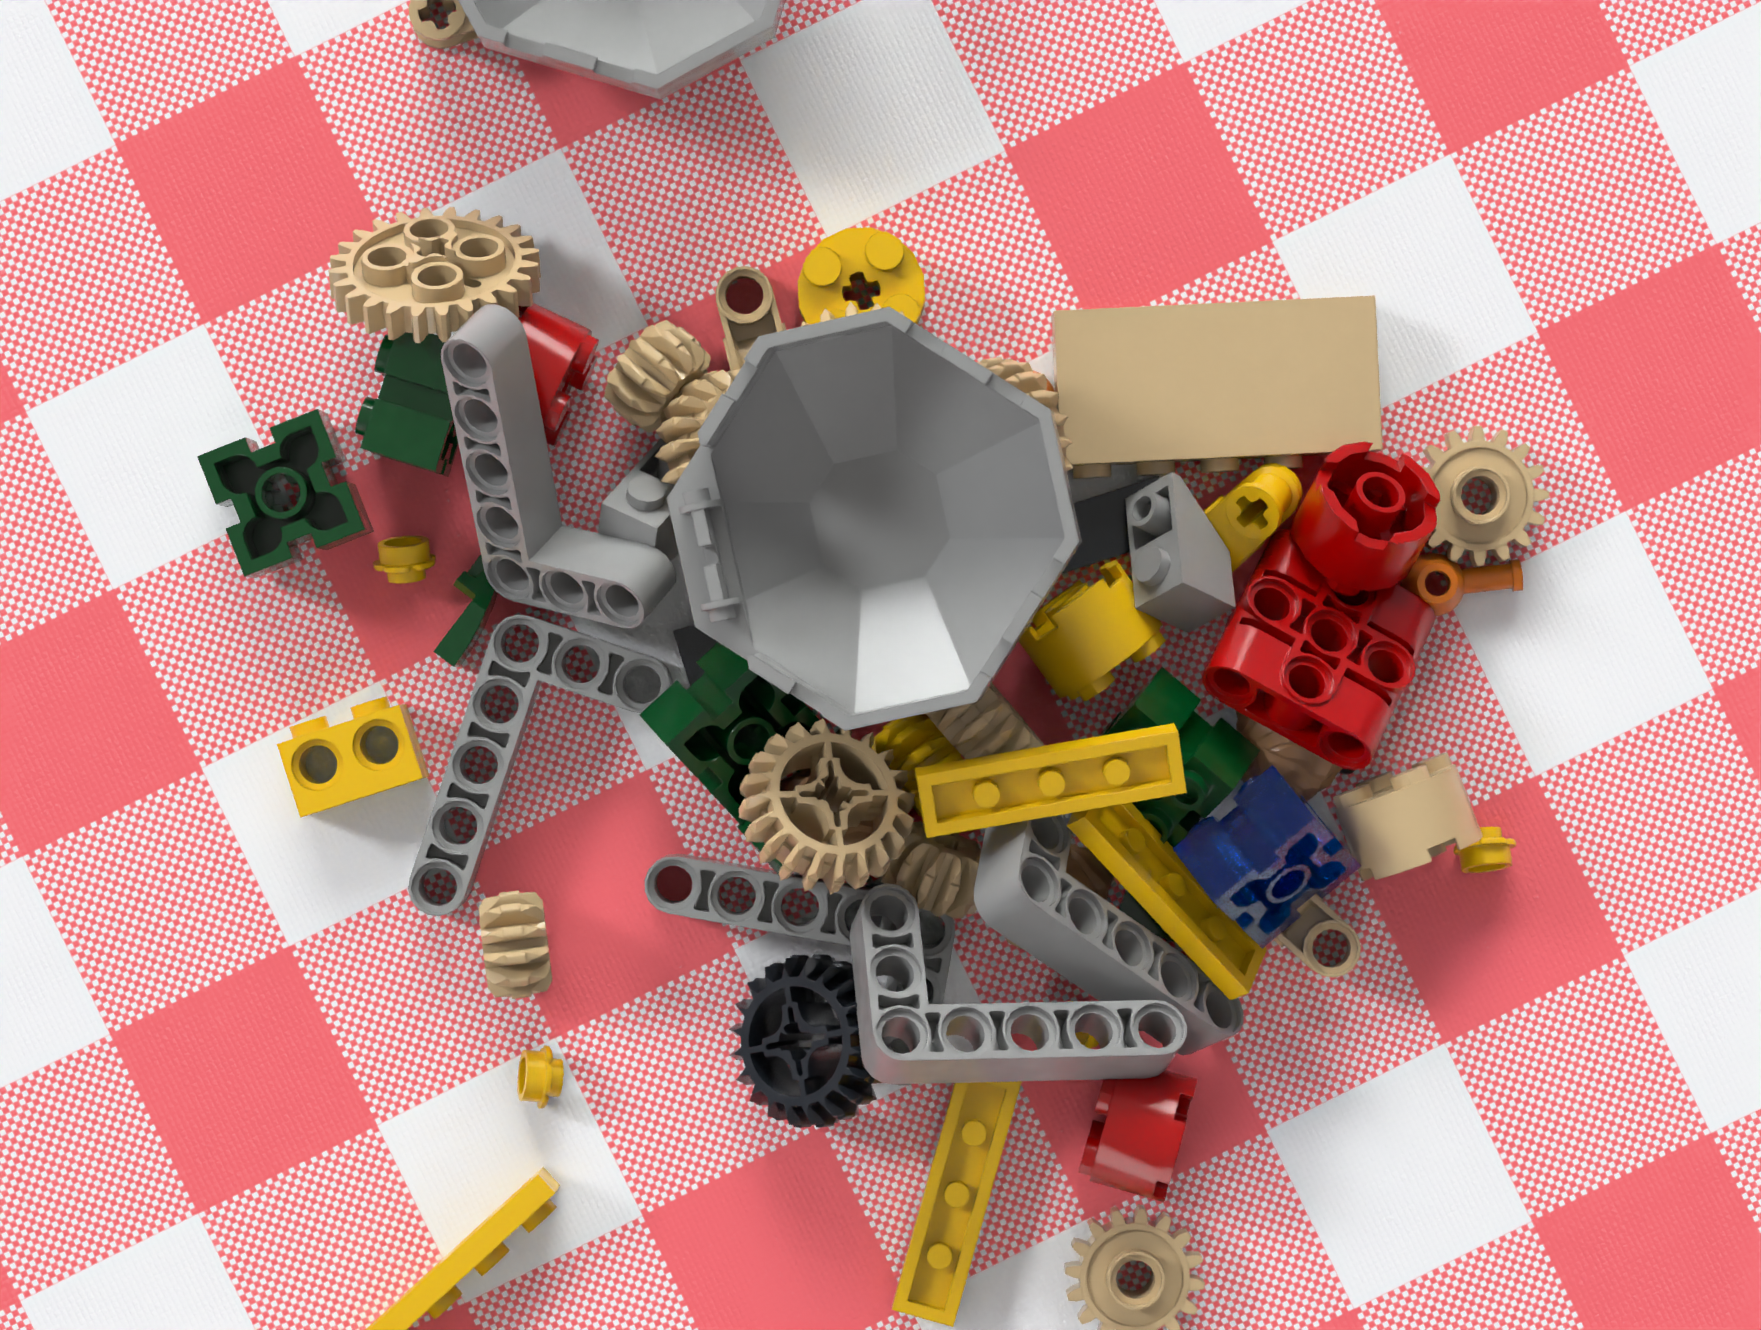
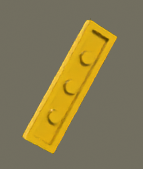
[915,723,1187,838]
[1066,803,1267,1000]
[892,1081,1022,1327]
[365,1167,560,1330]

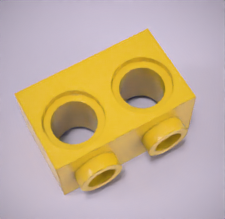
[277,696,430,818]

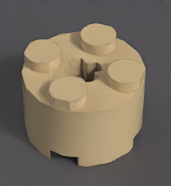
[1333,752,1483,881]

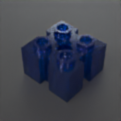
[1173,765,1361,949]

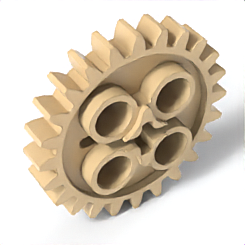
[328,207,541,343]

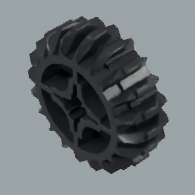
[729,954,896,1128]

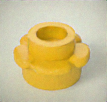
[373,536,436,583]
[1453,827,1516,873]
[517,1045,564,1109]

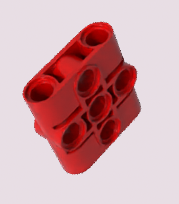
[1202,529,1436,770]

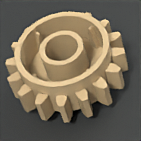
[1422,426,1549,567]
[1064,1204,1205,1330]

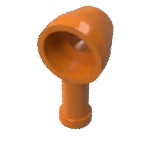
[1400,553,1523,617]

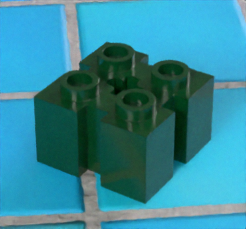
[355,332,458,477]
[197,409,374,578]
[639,642,819,825]
[1098,667,1260,849]

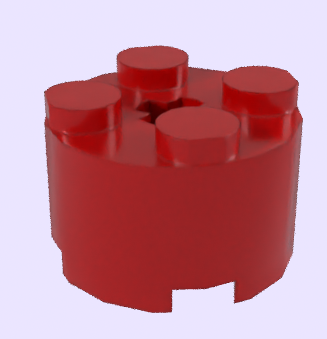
[518,303,599,447]
[1290,441,1441,596]
[1078,1070,1197,1202]

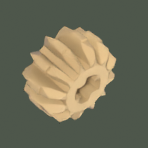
[604,320,711,433]
[882,821,982,919]
[478,890,552,999]

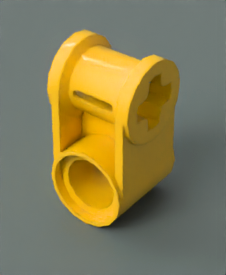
[1203,463,1303,572]

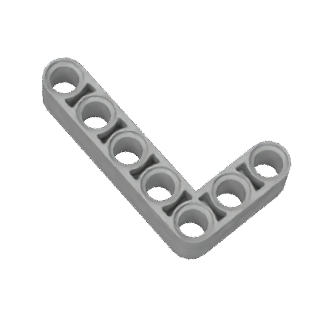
[441,304,676,628]
[408,614,673,916]
[974,813,1244,1055]
[644,854,955,1086]
[850,883,1187,1084]

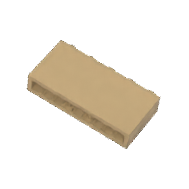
[1051,295,1383,479]

